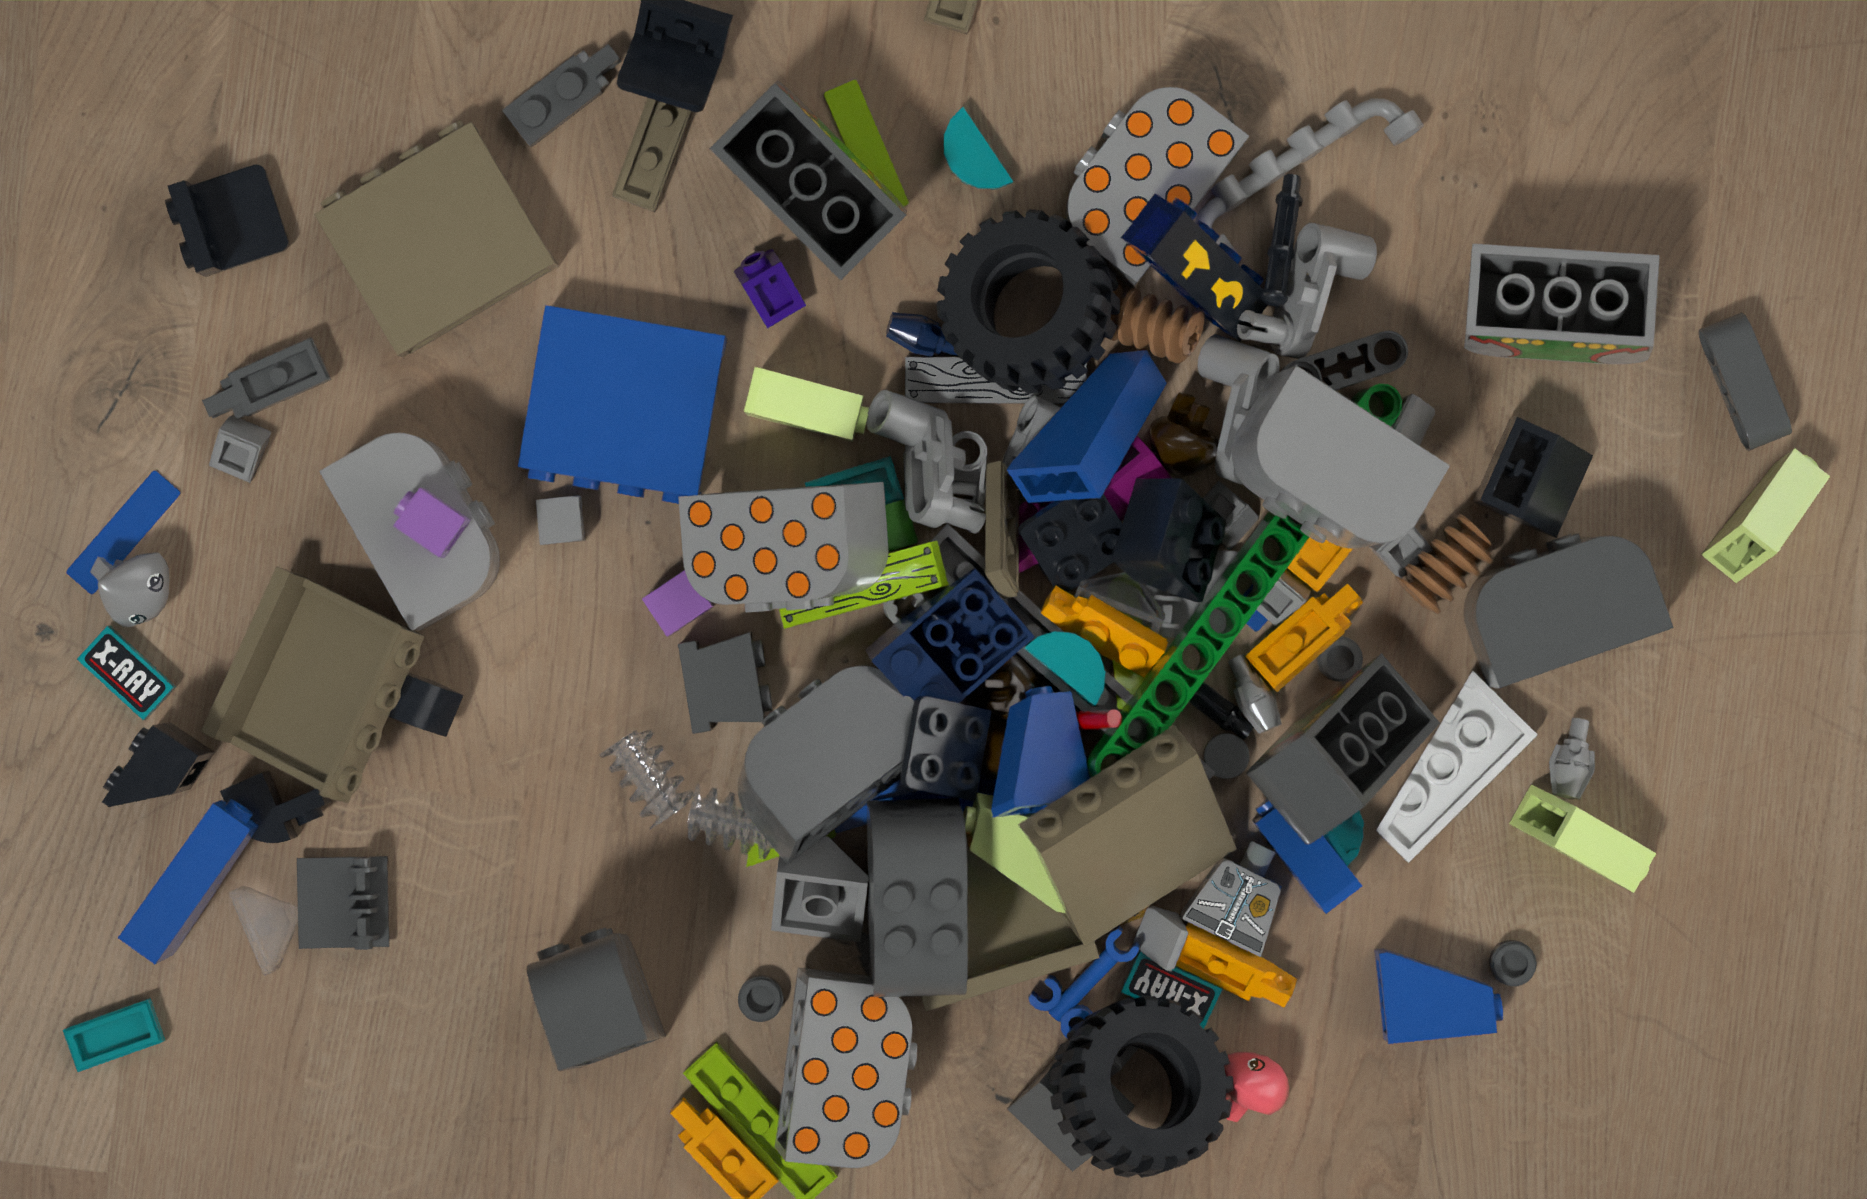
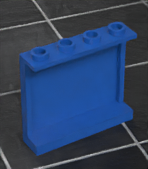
[518,305,727,504]

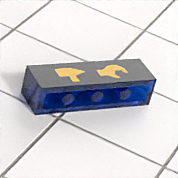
[1121,194,1268,342]

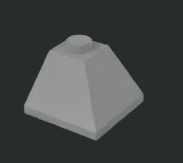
[771,836,869,942]

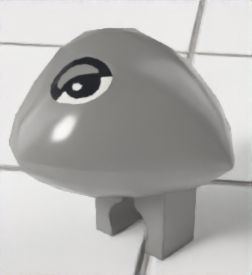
[90,552,169,627]

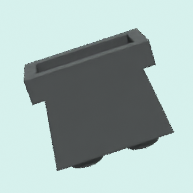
[678,632,773,734]

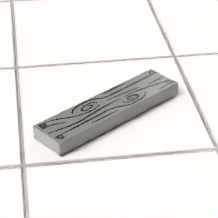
[905,357,1087,404]

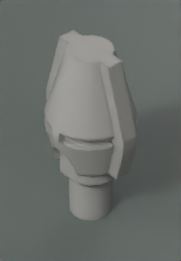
[1228,654,1282,734]
[1549,718,1595,800]

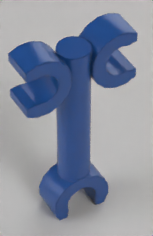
[1028,926,1140,1039]

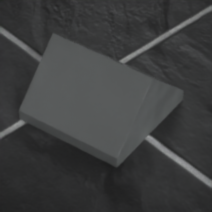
[1007,1058,1135,1172]

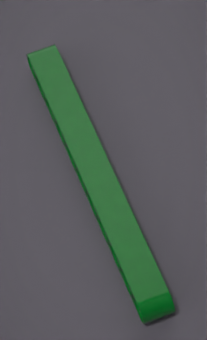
[1086,383,1402,778]

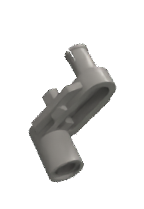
[1237,223,1377,359]
[1197,334,1280,484]
[867,390,986,533]

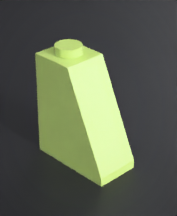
[744,367,869,442]
[1701,448,1830,583]
[1509,785,1656,893]
[963,793,1065,913]

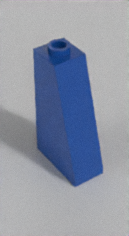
[1007,350,1167,503]
[118,799,259,964]

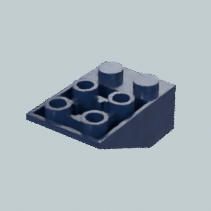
[865,568,1035,703]

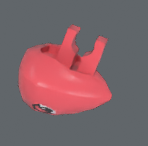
[1224,1052,1289,1122]

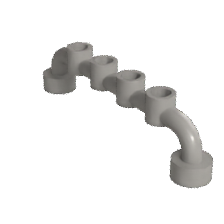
[1195,98,1424,255]

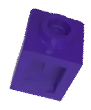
[734,249,806,328]

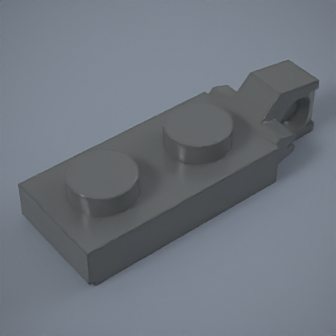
[502,44,621,147]
[202,338,331,419]

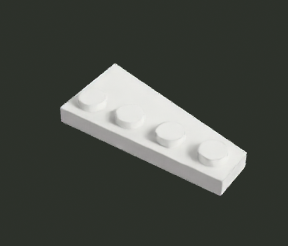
[1376,671,1538,863]

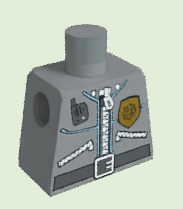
[1180,841,1282,957]

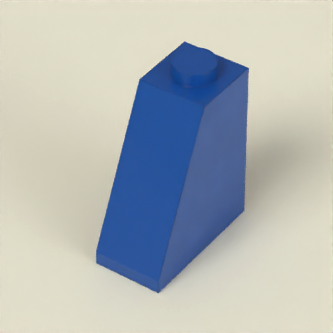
[991,686,1090,818]
[1252,799,1362,914]
[1374,948,1503,1044]

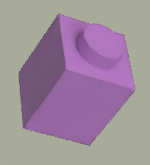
[393,488,471,558]
[642,570,715,637]

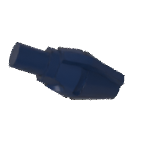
[886,312,959,357]

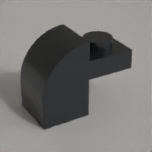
[389,672,464,737]
[220,771,332,843]

